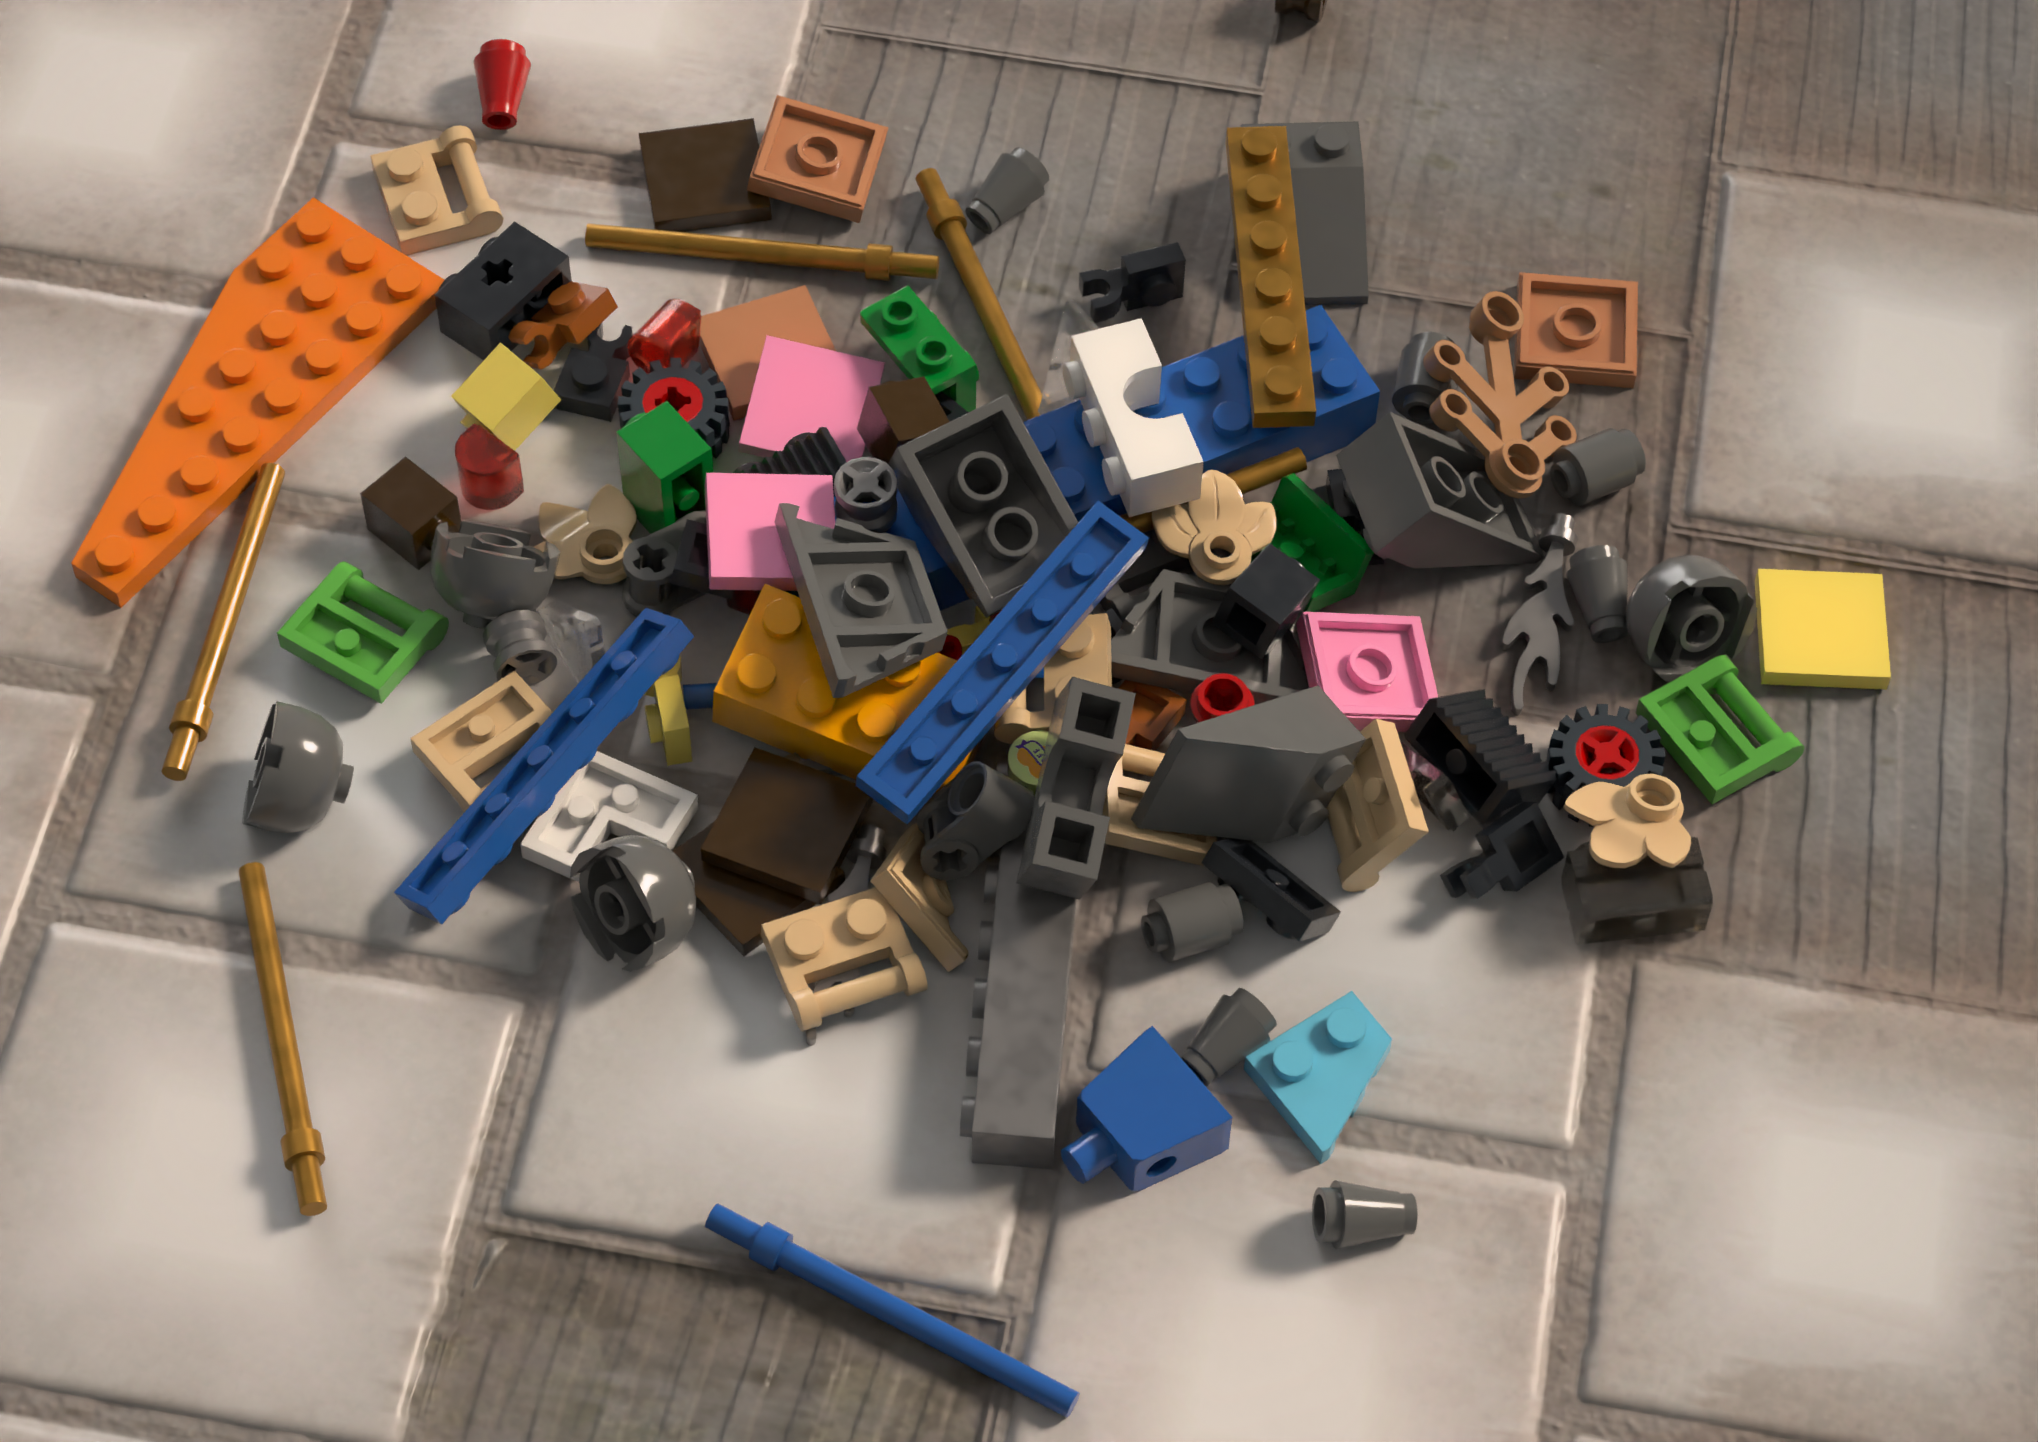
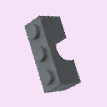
[1016,677,1136,900]

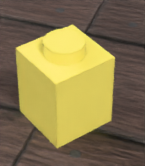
[451,342,561,454]

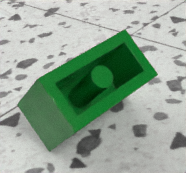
[616,401,713,534]

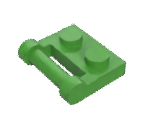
[277,561,449,704]
[1636,655,1805,804]

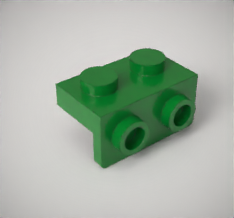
[860,285,979,412]
[1251,473,1374,612]

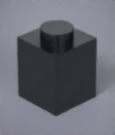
[1212,543,1320,660]

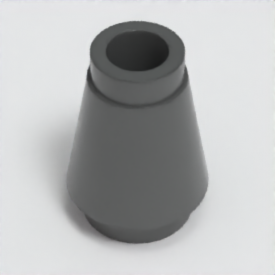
[965,147,1049,234]
[1566,545,1628,643]
[1180,988,1277,1086]
[1312,1180,1418,1249]

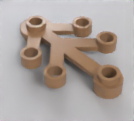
[1423,291,1577,499]

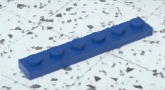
[856,501,1149,824]
[394,608,695,925]

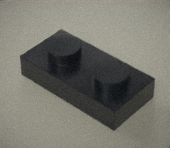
[1201,838,1341,942]

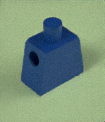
[1061,1026,1232,1191]

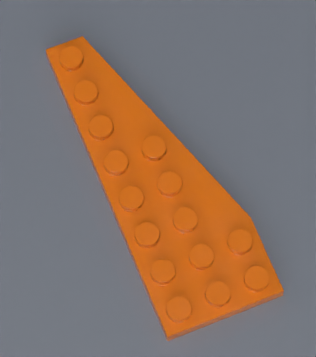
[71,197,444,608]

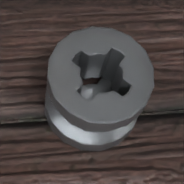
[834,457,898,533]
[483,610,557,686]

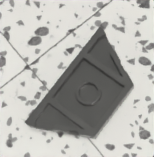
[774,503,948,698]
[1111,569,1309,705]

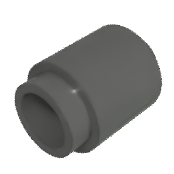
[1392,332,1457,424]
[1550,428,1646,506]
[1141,882,1244,962]

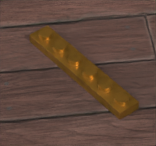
[1225,126,1316,428]

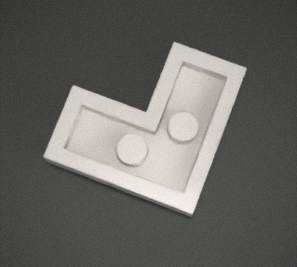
[520,751,699,882]

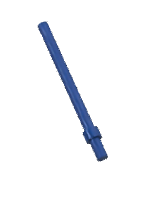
[705,1203,1080,1418]

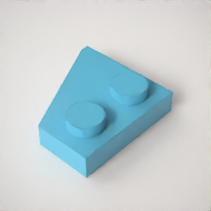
[1244,991,1392,1164]

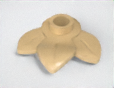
[1151,470,1276,585]
[533,484,637,584]
[1564,774,1691,868]

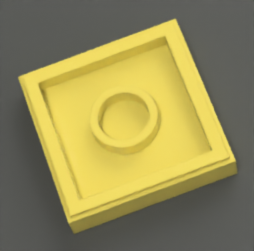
[1755,569,1891,690]

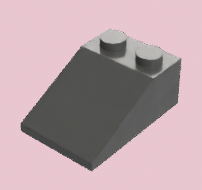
[1241,121,1369,305]
[888,394,1078,618]
[1336,412,1544,568]
[1131,685,1366,843]

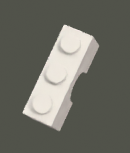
[1062,318,1203,517]

